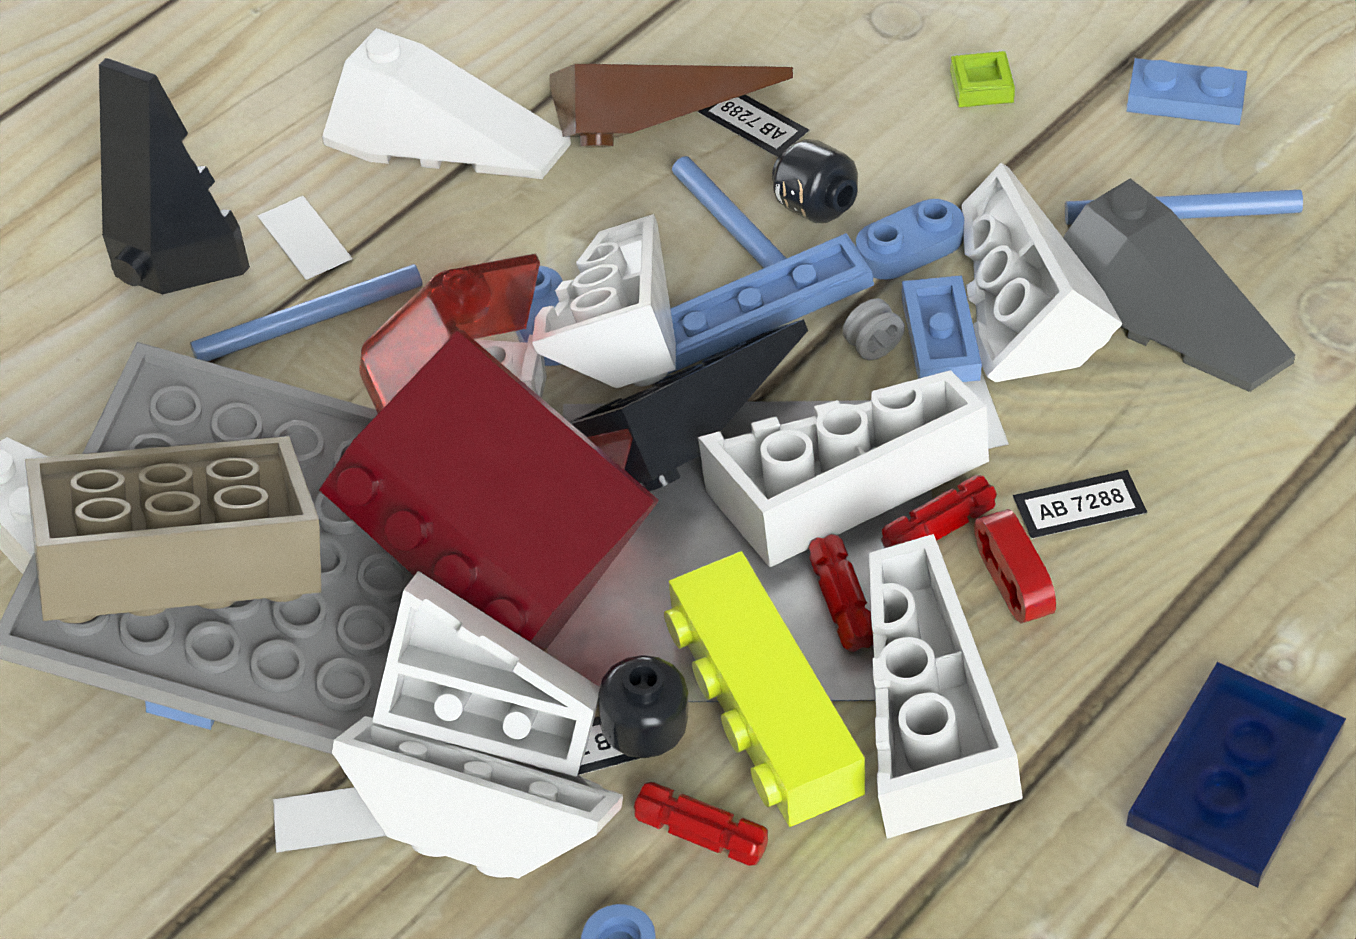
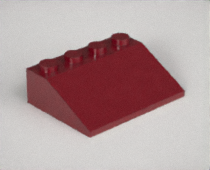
[319,330,659,651]

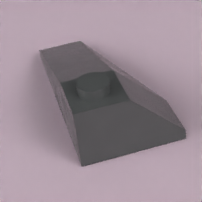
[1063,178,1296,392]

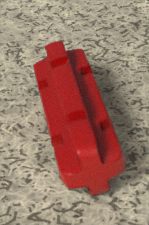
[881,475,997,548]
[809,534,874,652]
[634,782,768,866]

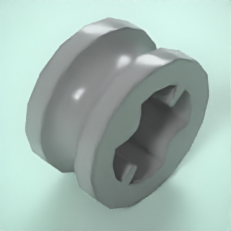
[843,298,905,360]

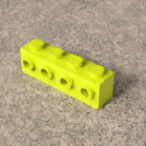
[664,551,865,827]

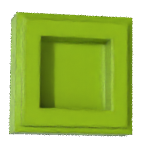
[950,51,1015,107]

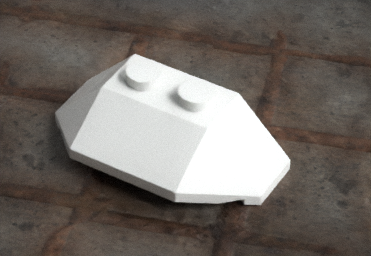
[332,716,623,879]

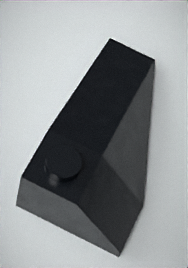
[99,58,250,295]
[569,319,808,492]

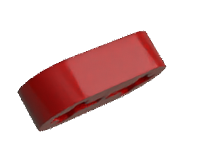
[974,509,1056,624]

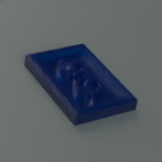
[1126,662,1346,888]

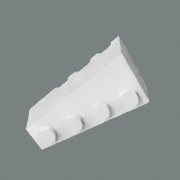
[698,370,989,567]
[869,534,1022,838]

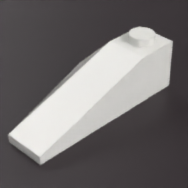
[322,28,571,179]
[962,163,1123,382]
[532,214,676,388]

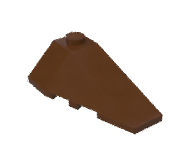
[549,64,793,148]

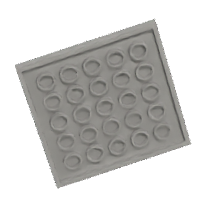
[0,342,414,754]

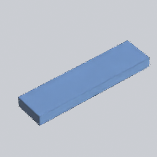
[667,233,874,375]

